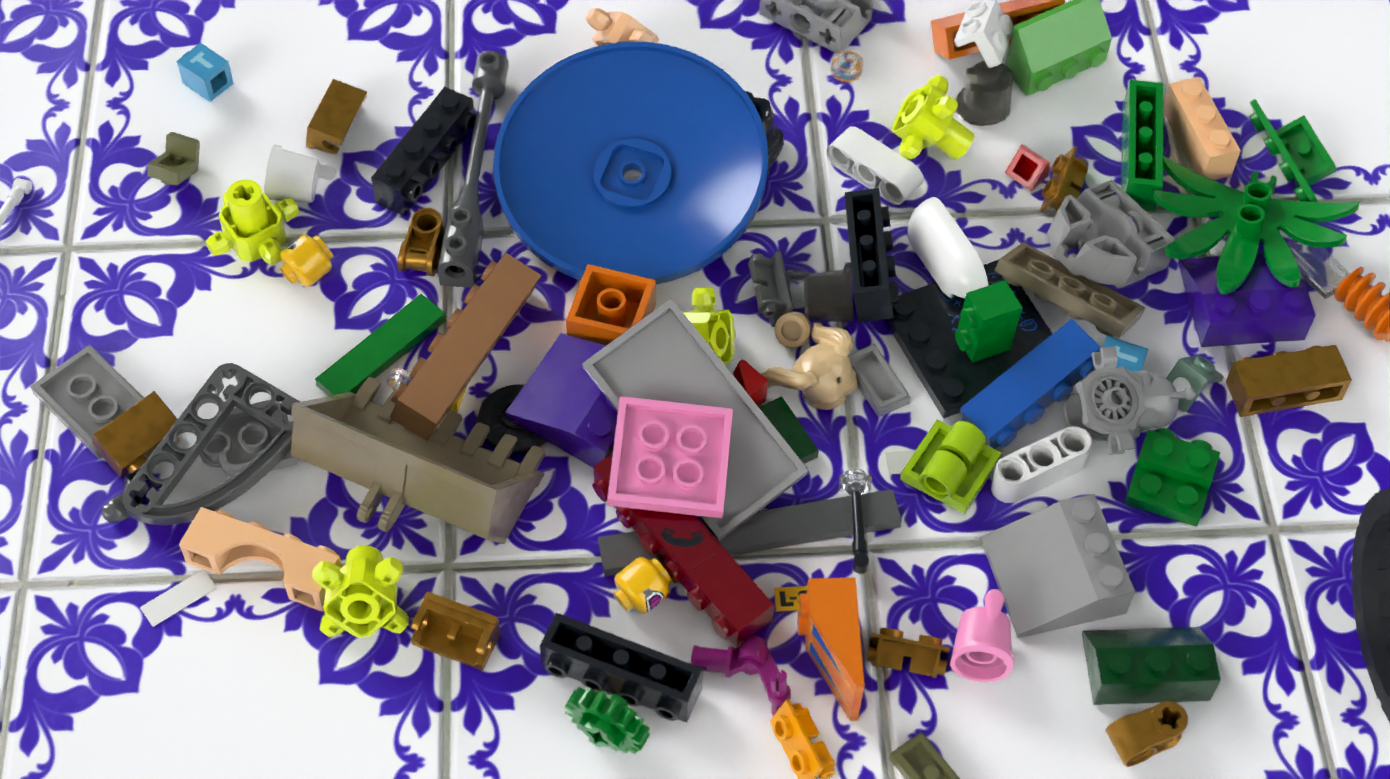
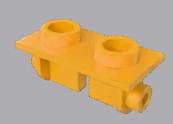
[770,699,836,779]

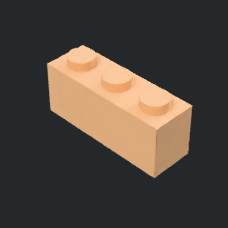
[1163,77,1241,180]

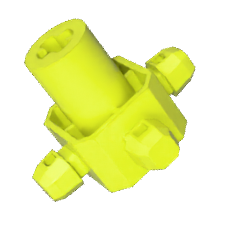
[892,75,974,160]
[205,179,299,265]
[683,287,736,365]
[312,545,409,637]

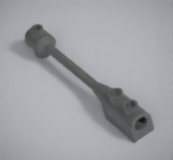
[438,51,509,288]

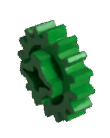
[565,687,650,754]

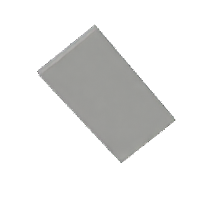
[582,298,809,541]

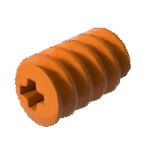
[1334,267,1390,342]

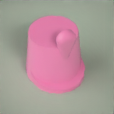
[950,589,1014,682]

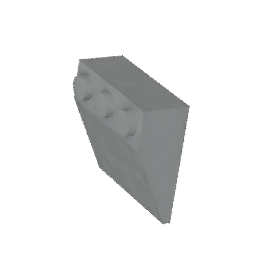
[981,494,1135,638]

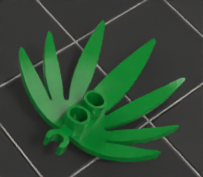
[1153,156,1360,295]

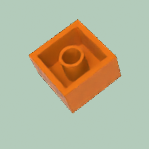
[566,264,656,346]

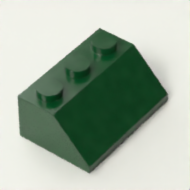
[1082,627,1221,705]

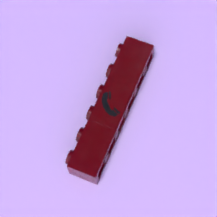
[592,453,775,647]

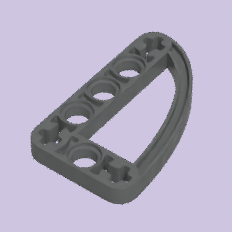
[122,363,300,525]

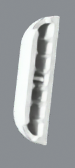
[907,197,989,298]

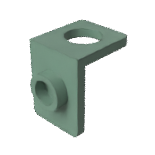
[1166,356,1224,412]

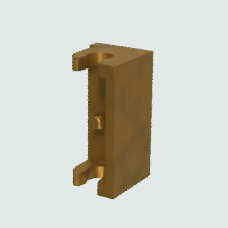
[306,78,367,154]
[411,591,501,671]

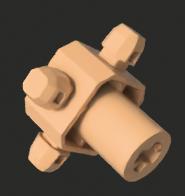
[586,8,659,46]

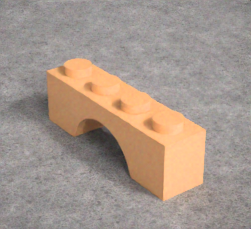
[179,507,342,612]

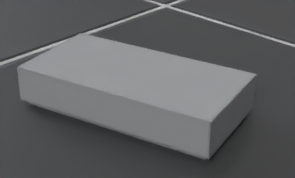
[848,344,911,417]

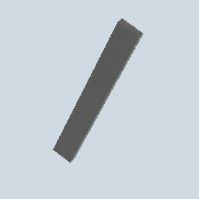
[598,489,902,576]

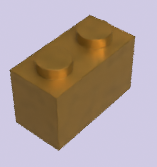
[92,391,180,478]

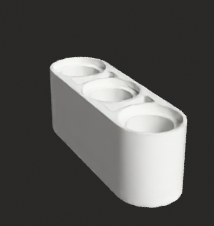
[826,126,924,205]
[991,426,1092,503]

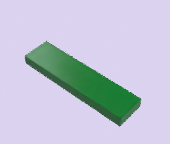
[315,294,446,396]

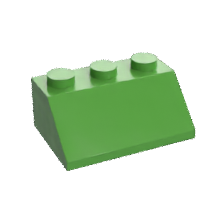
[1005,0,1112,96]

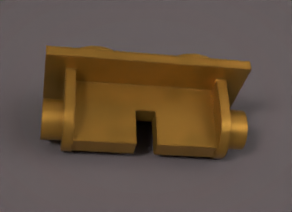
[1040,146,1088,213]
[867,627,950,678]

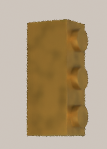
[1226,345,1352,417]

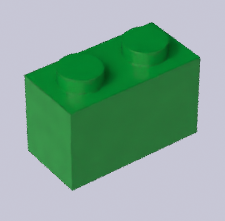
[955,280,1022,363]

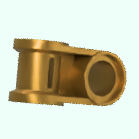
[398,208,444,277]
[1105,701,1188,767]

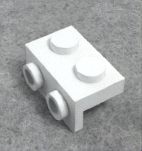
[954,0,1013,68]

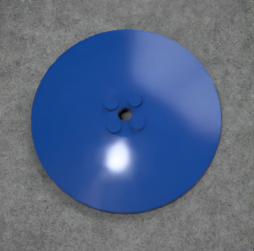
[493,42,768,285]

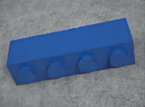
[960,319,1101,450]

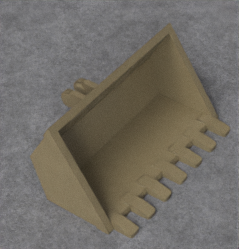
[291,377,546,544]

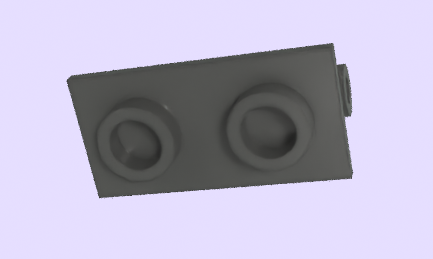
[748,251,795,327]

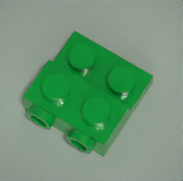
[1124,428,1220,527]

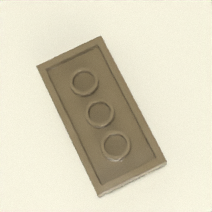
[994,242,1146,338]

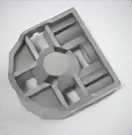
[759,0,874,55]
[1047,180,1176,288]

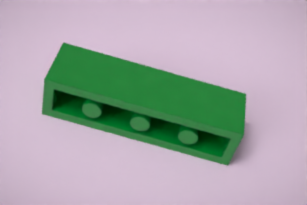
[1121,80,1163,212]

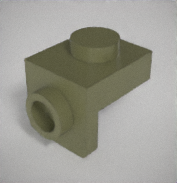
[147,132,200,185]

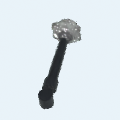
[838,469,872,574]

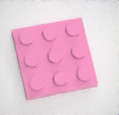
[607,396,733,518]

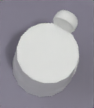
[264,144,337,203]

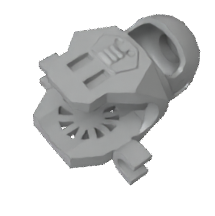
[1063,346,1196,455]

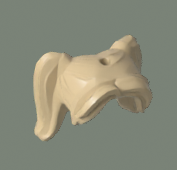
[761,322,858,410]

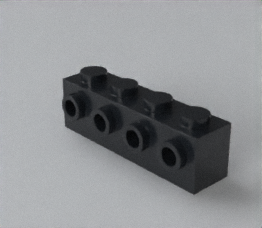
[371,86,476,216]
[844,188,899,322]
[540,613,703,723]

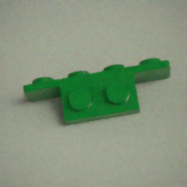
[1249,99,1337,202]

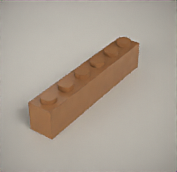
[390,252,541,441]

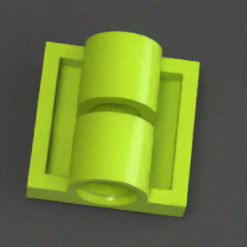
[900,419,1002,514]

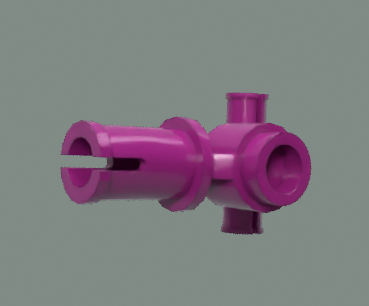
[691,636,791,716]

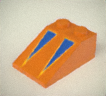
[797,578,864,721]

